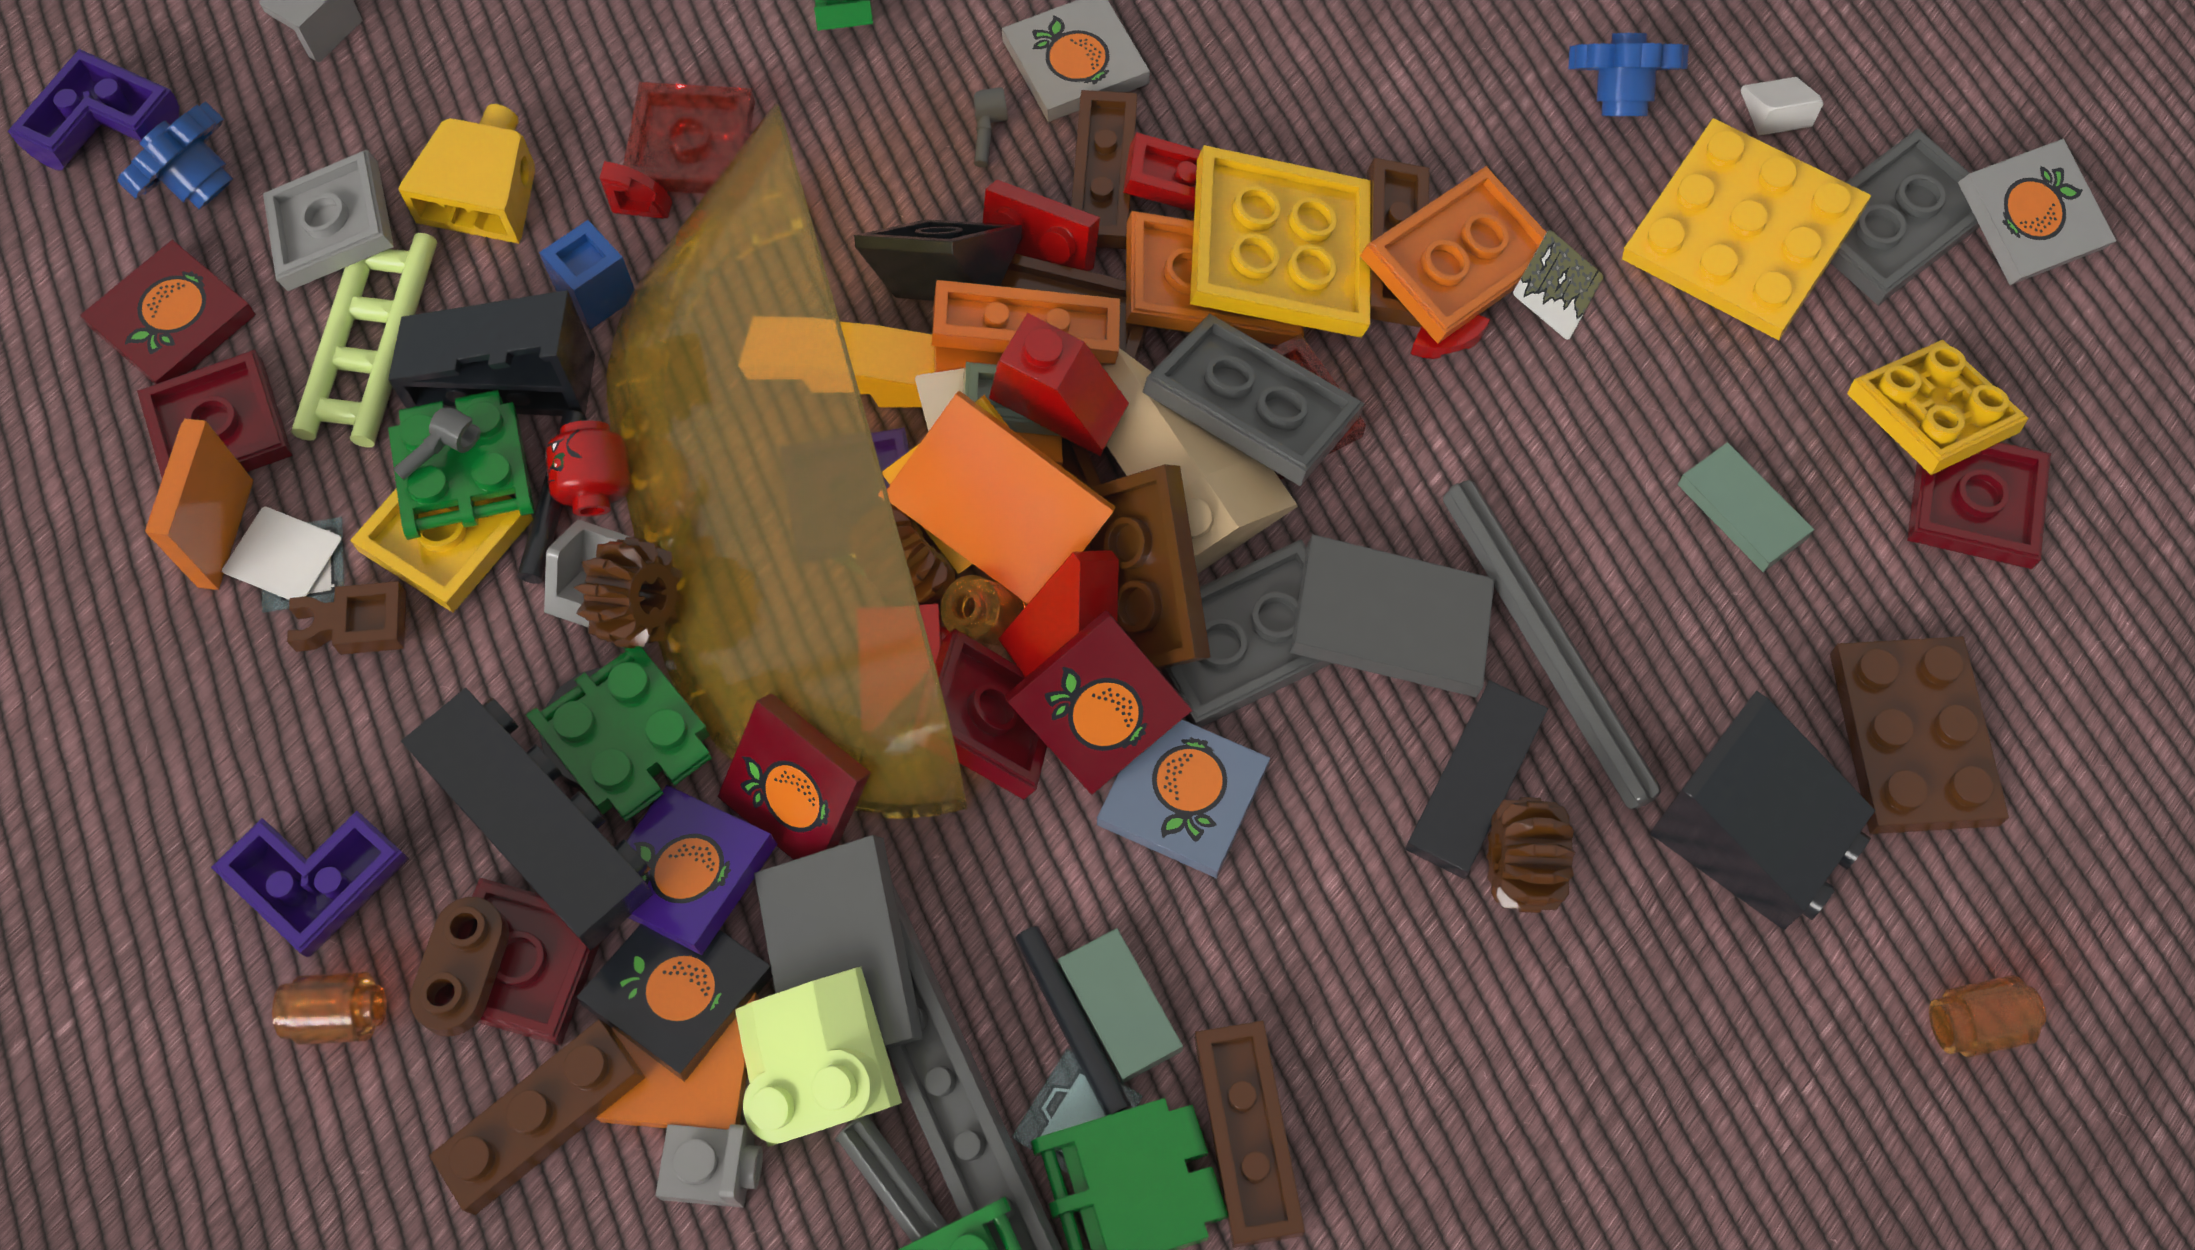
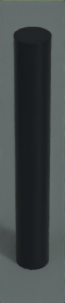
[517,410,587,584]
[1015,926,1132,1116]

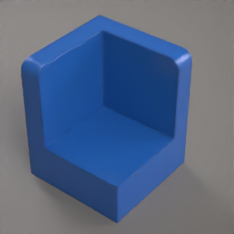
[539,220,637,330]

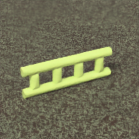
[291,233,437,448]

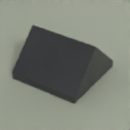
[854,219,1022,301]

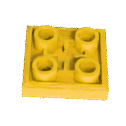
[1847,339,2029,475]

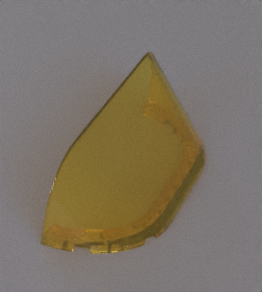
[606,103,968,819]

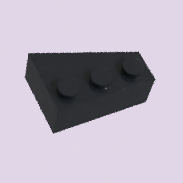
[388,290,595,416]

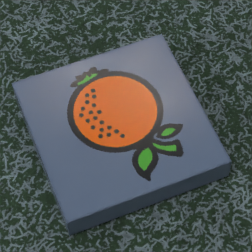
[1097,720,1270,879]

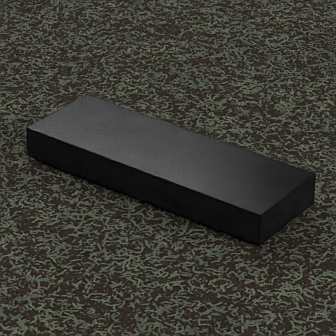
[1405,680,1549,879]

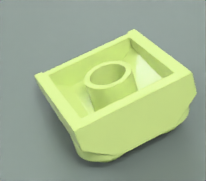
[735,967,902,1147]

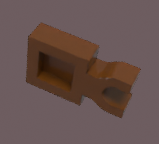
[287,581,406,655]

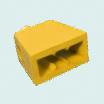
[398,104,535,244]

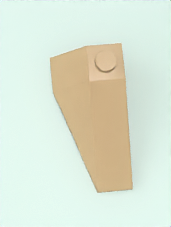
[1100,348,1298,574]

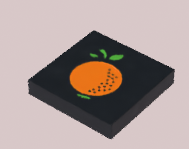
[577,924,772,1082]

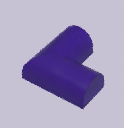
[8,49,179,171]
[211,811,409,957]

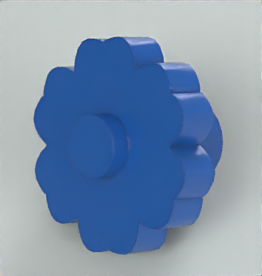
[1568,33,1689,116]
[117,101,233,210]

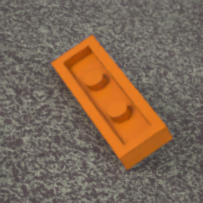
[931,280,1120,364]

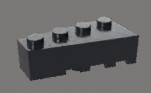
[401,688,653,951]

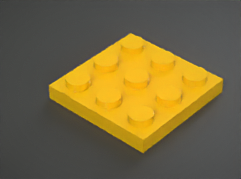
[1622,118,1871,340]
[1190,145,1371,338]

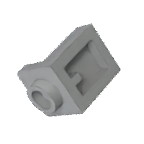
[655,1124,763,1208]

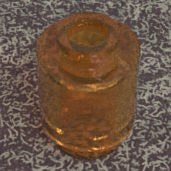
[941,575,1026,646]
[272,972,387,1045]
[1929,975,2046,1057]

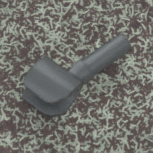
[974,87,1008,167]
[393,408,481,481]

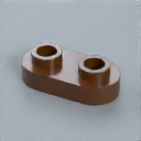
[410,897,509,1036]

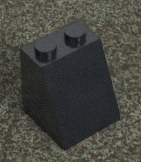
[1649,690,1876,930]

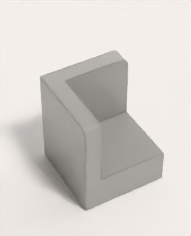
[259,0,363,62]
[544,519,630,628]

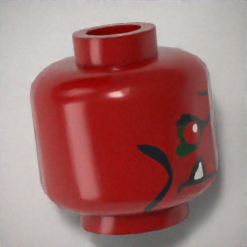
[546,420,631,517]

